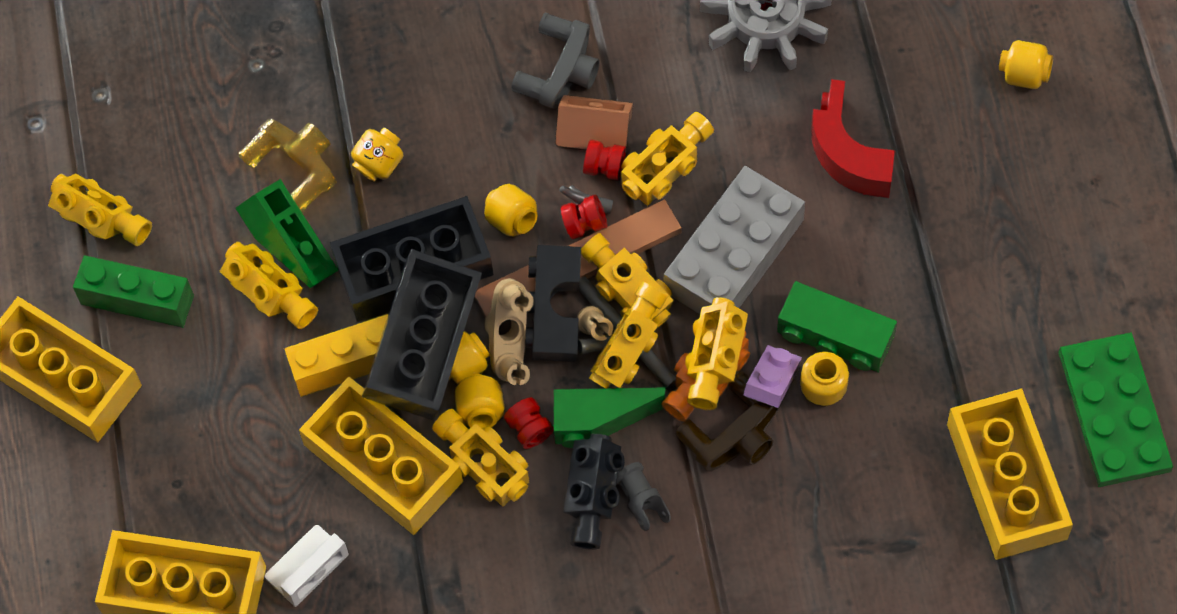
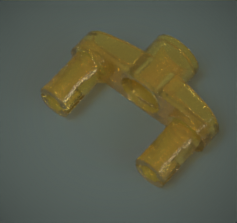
[237,118,337,213]

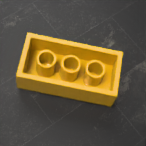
[0,296,142,443]
[299,377,463,535]
[947,388,1073,560]
[95,530,266,614]

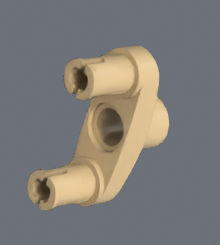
[485,278,534,385]

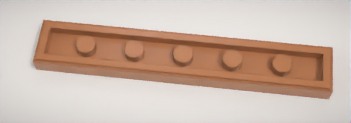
[474,199,682,319]

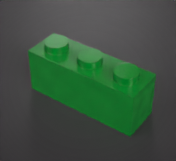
[73,255,194,328]
[777,281,897,373]

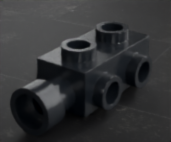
[563,434,625,550]

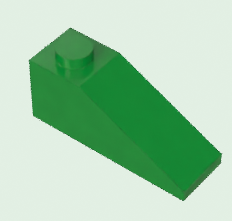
[235,179,338,288]
[554,387,665,448]

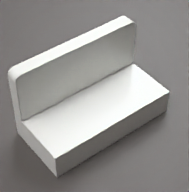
[265,525,349,607]

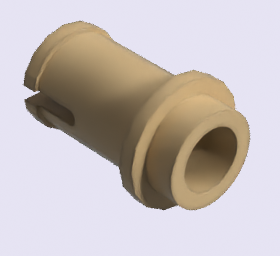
[577,306,613,341]

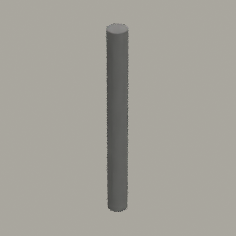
[578,276,676,390]

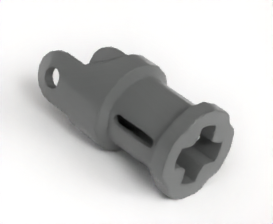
[616,462,671,531]

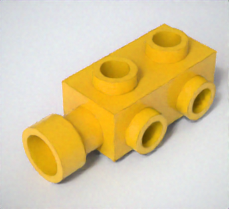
[621,112,714,206]
[48,174,152,246]
[581,233,674,329]
[219,242,318,329]
[589,282,668,388]
[685,298,748,410]
[432,408,529,507]

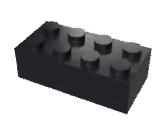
[330,196,494,322]
[362,249,482,420]

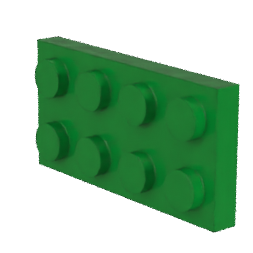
[1059,332,1173,487]

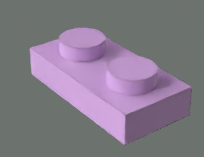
[743,345,802,408]

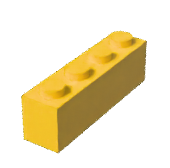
[284,314,388,397]

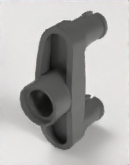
[511,12,600,109]

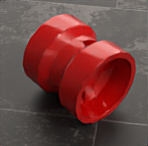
[583,139,626,181]
[561,195,607,239]
[504,397,554,449]

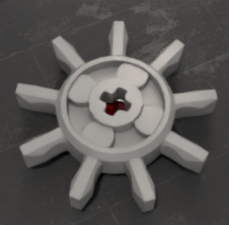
[700,0,832,72]

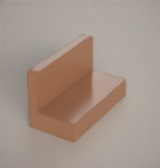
[556,95,633,149]

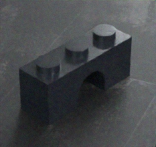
[525,245,581,362]

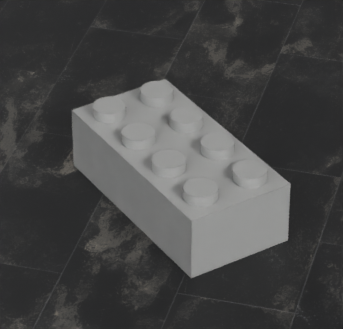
[663,166,805,314]

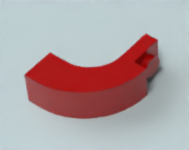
[811,79,895,198]

